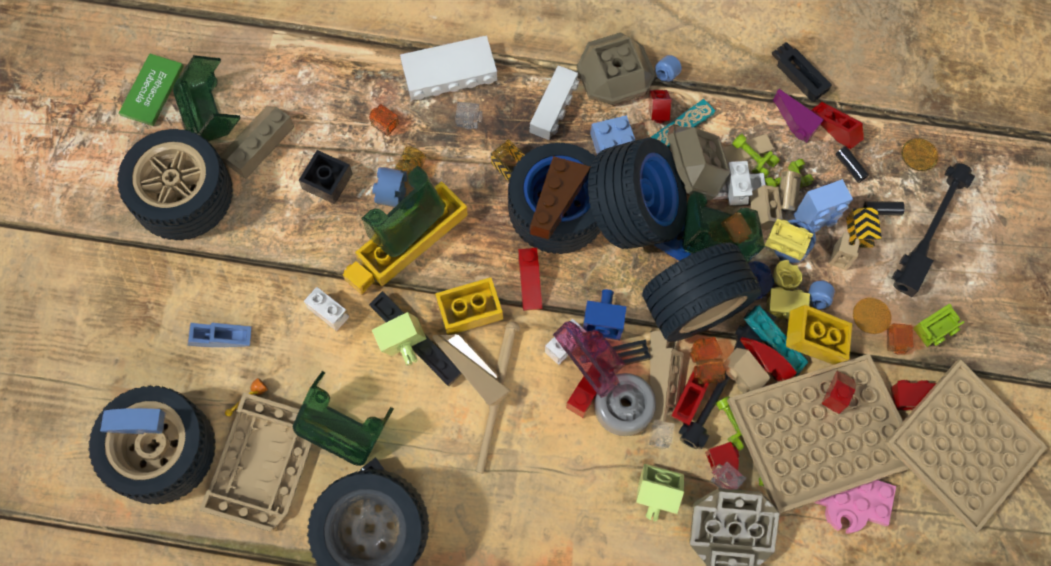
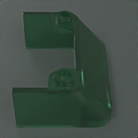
[173,55,241,142]
[292,371,394,466]

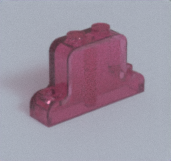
[553,321,625,398]

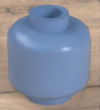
[655,55,682,82]
[809,280,835,309]

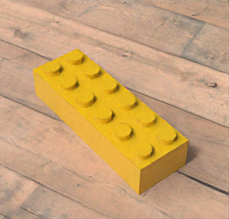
[355,181,468,287]

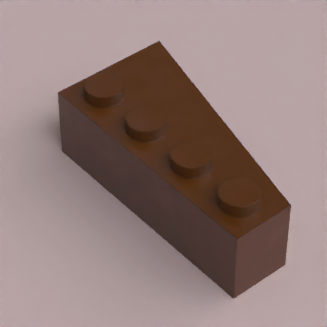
[530,156,591,240]

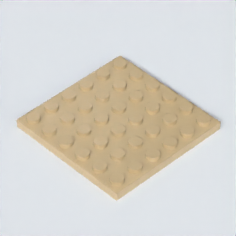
[884,360,1047,534]

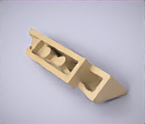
[650,331,684,424]
[432,335,511,406]

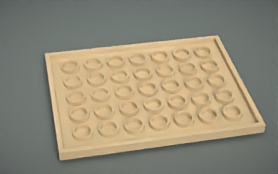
[727,354,909,514]

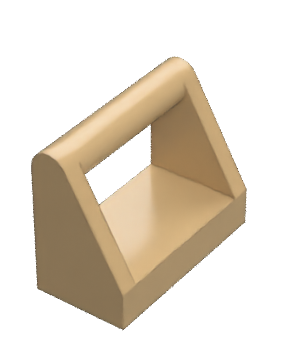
[779,171,801,212]

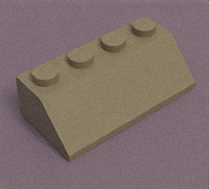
[220,106,294,179]

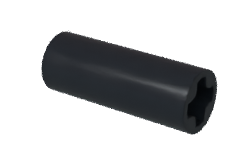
[835,146,869,183]
[863,201,905,216]

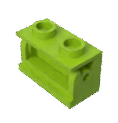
[913,303,964,347]

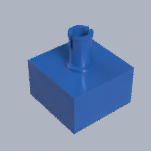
[583,289,626,340]

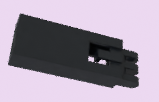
[772,42,832,102]

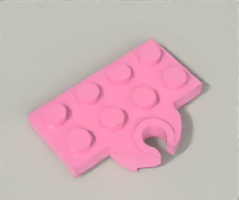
[813,480,896,534]

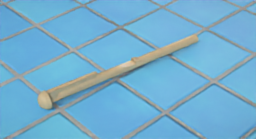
[476,322,520,474]

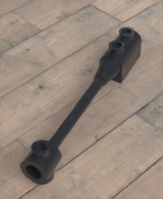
[891,163,975,298]
[678,309,776,449]

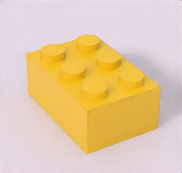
[435,277,503,335]
[786,305,852,365]

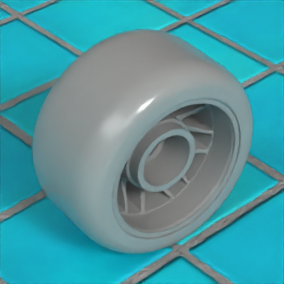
[594,373,656,436]

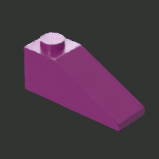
[773,89,824,143]

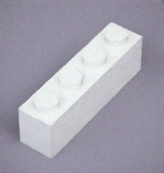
[530,65,579,140]

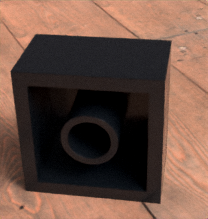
[298,150,353,204]

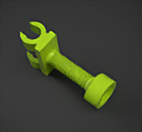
[732,133,780,178]
[765,159,814,188]
[716,396,744,451]

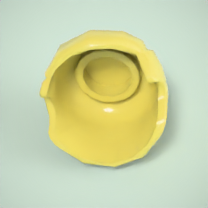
[773,260,802,290]

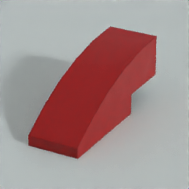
[740,337,797,382]
[671,366,714,425]

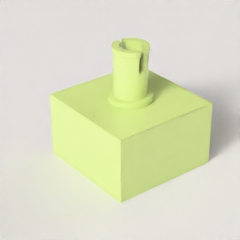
[372,312,427,366]
[636,463,684,521]

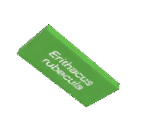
[119,53,184,126]

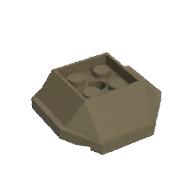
[577,32,656,105]
[667,124,730,200]
[689,488,780,566]

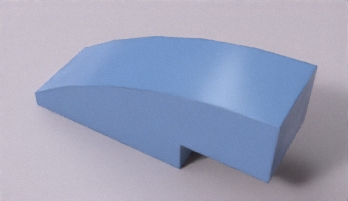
[188,323,252,347]
[100,408,165,434]

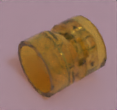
[394,146,426,181]

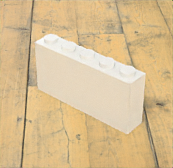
[400,35,497,100]

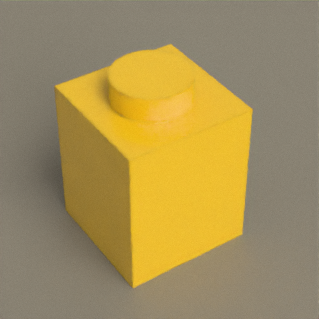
[342,261,375,295]

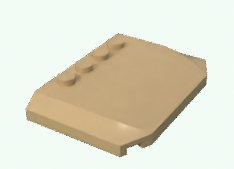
[200,392,315,532]

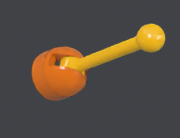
[225,378,268,417]

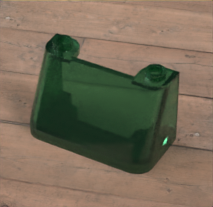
[361,165,445,257]
[682,191,765,263]

